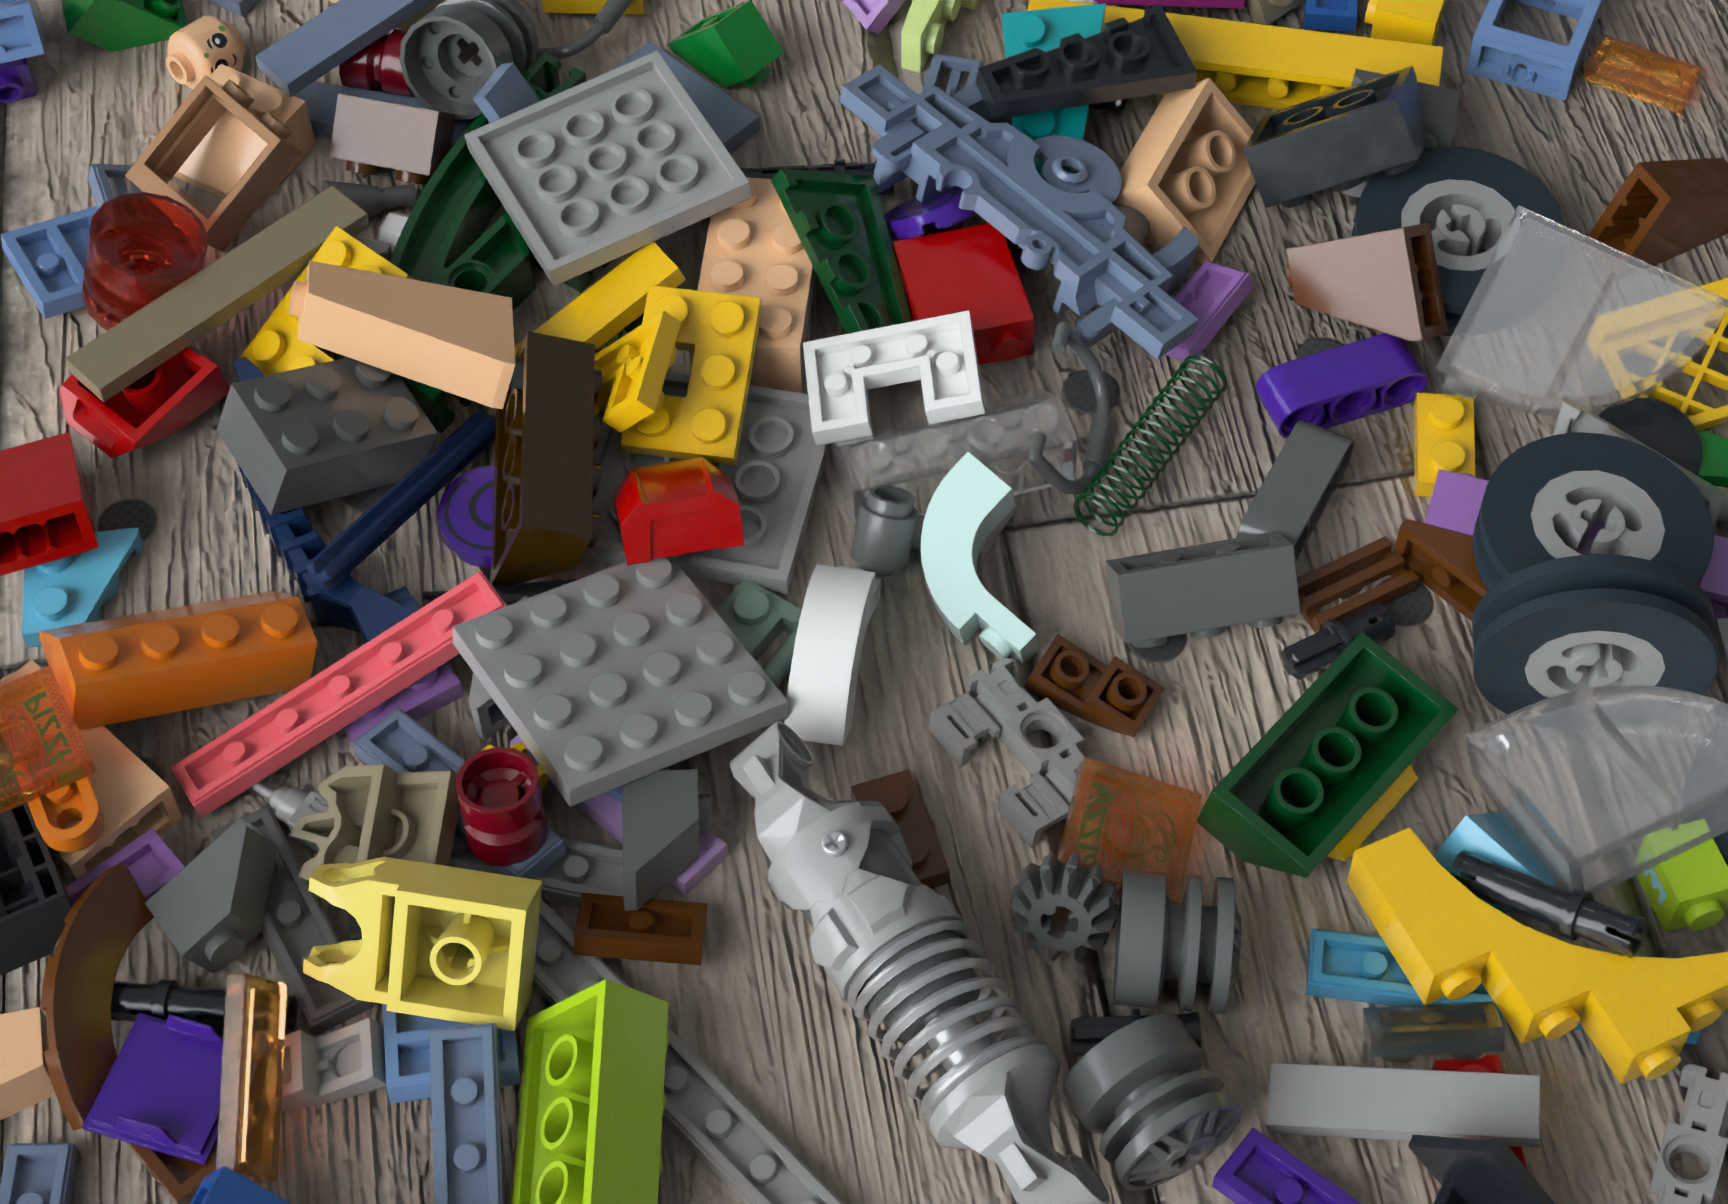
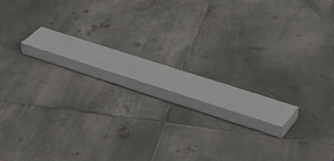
[533,899,844,1204]

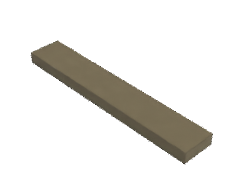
[65,185,369,402]

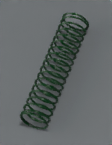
[1073,355,1228,536]

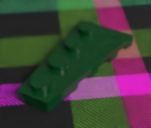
[771,169,912,334]

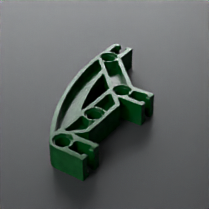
[390,52,613,433]

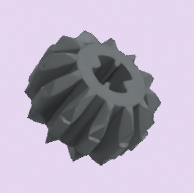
[1010,851,1120,962]

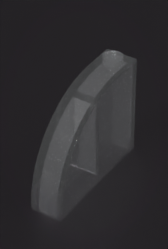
[1435,205,1728,416]
[1466,685,1728,895]

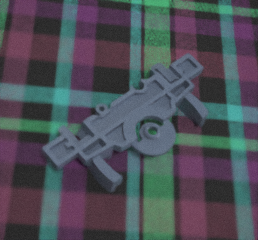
[839,64,1200,360]

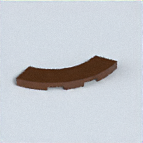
[41,862,154,1131]

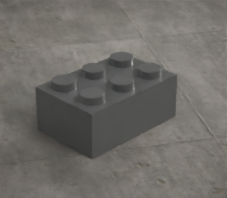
[216,357,438,515]

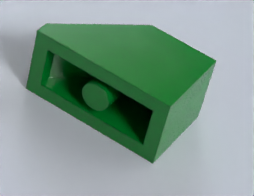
[668,0,784,88]

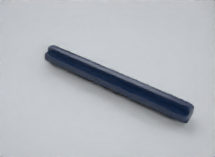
[306,410,496,591]

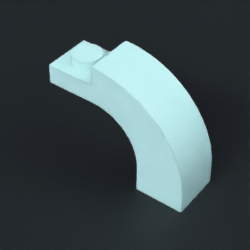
[921,452,1040,666]

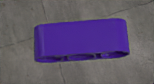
[1255,333,1428,438]

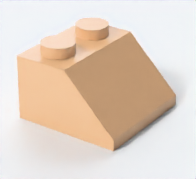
[174,64,316,203]

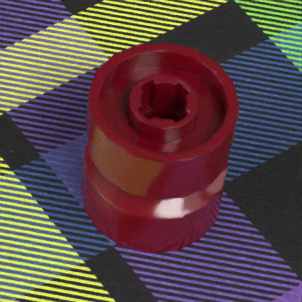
[339,29,416,98]
[455,747,548,867]

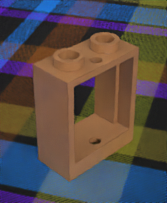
[125,75,302,252]

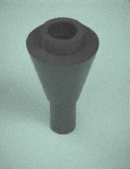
[314,180,416,218]

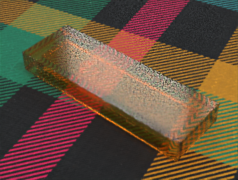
[216,973,287,1183]

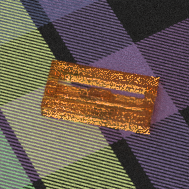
[1582,35,1702,114]

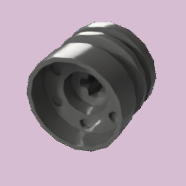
[399,0,538,120]
[1113,869,1242,1014]
[1062,1013,1242,1191]

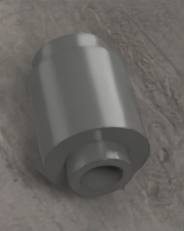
[850,485,918,577]

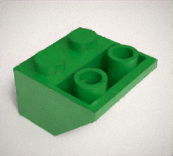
[61,0,187,52]

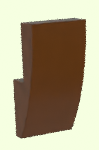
[1024,634,1166,737]

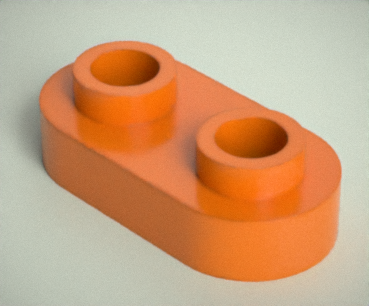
[16,737,104,853]

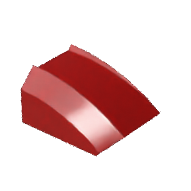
[59,347,230,458]
[613,456,745,566]

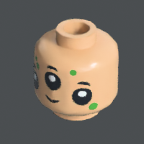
[166,16,246,90]

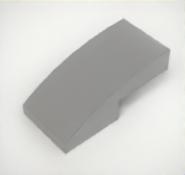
[248,1017,386,1114]

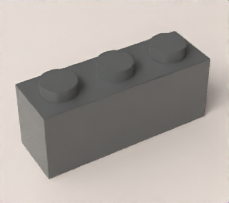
[1105,531,1300,648]

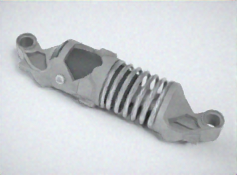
[730,721,1110,1204]

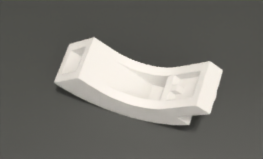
[784,564,881,746]

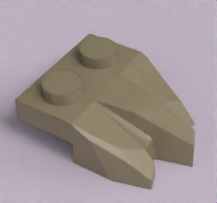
[289,764,460,883]

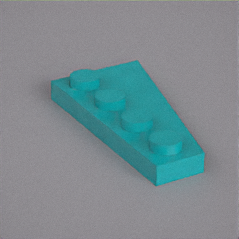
[1001,3,1106,175]

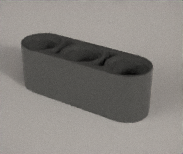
[1236,419,1355,563]

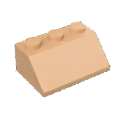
[1115,78,1256,263]

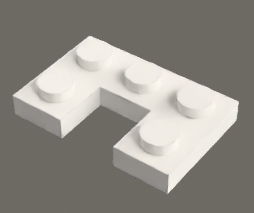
[803,310,985,446]

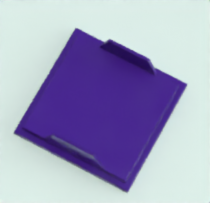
[82,1013,260,1166]

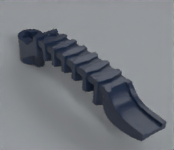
[231,357,420,644]

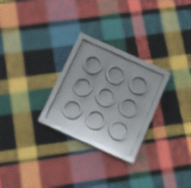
[464,51,752,287]
[581,371,831,594]
[452,556,788,807]

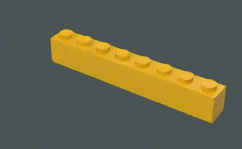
[1027,0,1443,110]

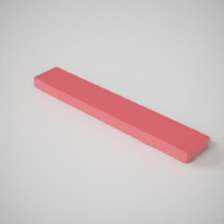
[171,570,507,818]

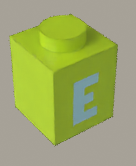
[1633,822,1728,933]

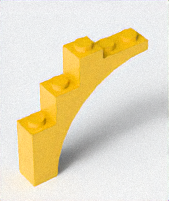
[1347,827,1728,1085]

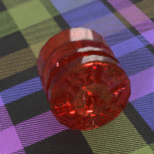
[81,192,208,331]

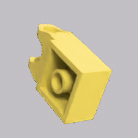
[303,857,543,1031]

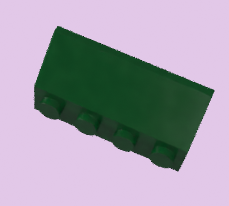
[1196,632,1459,878]

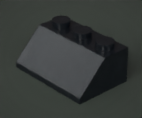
[1243,66,1427,208]

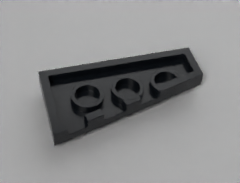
[976,4,1197,120]

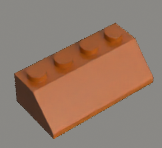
[39,591,317,732]

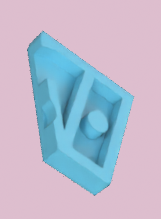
[22,527,143,648]

